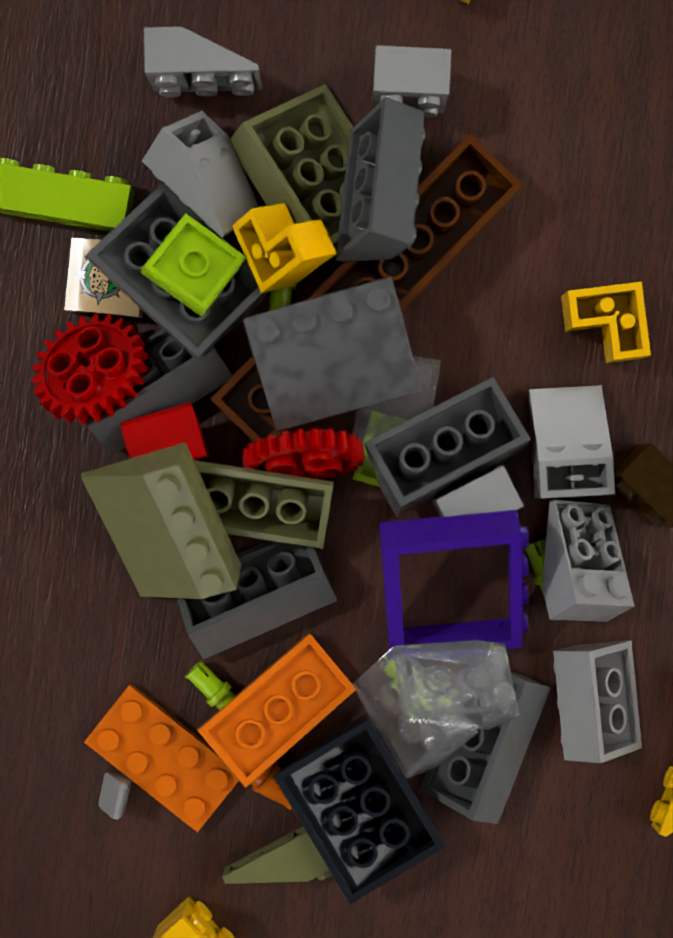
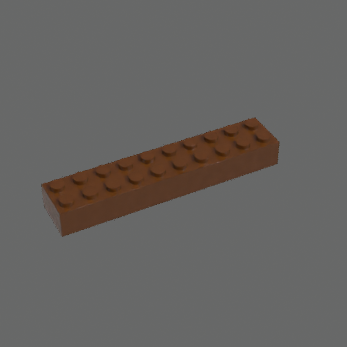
[211,133,523,443]

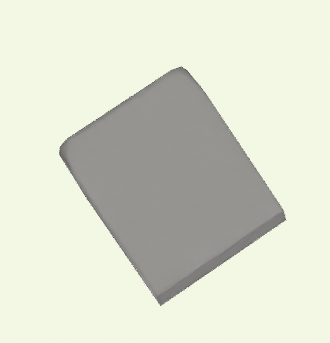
[98,771,132,820]

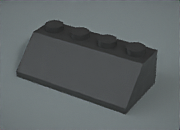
[336,97,426,262]
[86,329,233,456]
[364,377,531,517]
[177,540,337,660]
[420,655,551,824]

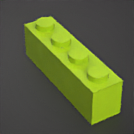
[0,158,135,232]

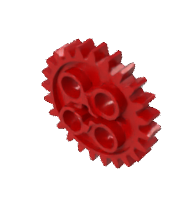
[31,313,149,425]
[243,428,365,480]

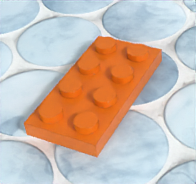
[197,634,356,788]
[84,684,239,833]

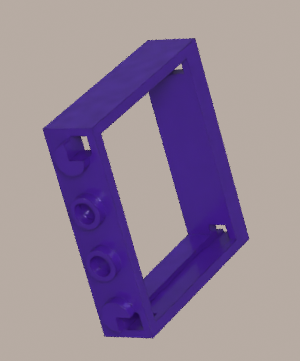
[379,510,529,660]

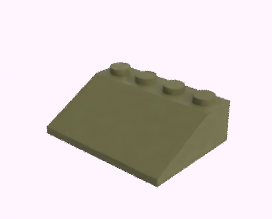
[230,84,353,249]
[81,442,242,599]

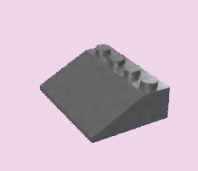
[243,277,421,431]

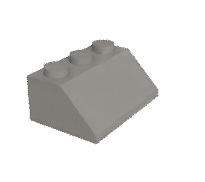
[553,640,642,763]

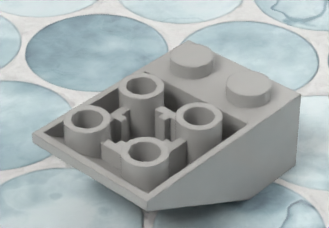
[144,27,262,97]
[142,111,259,238]
[529,385,615,498]
[542,500,635,622]

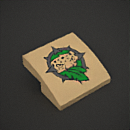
[64,238,143,318]

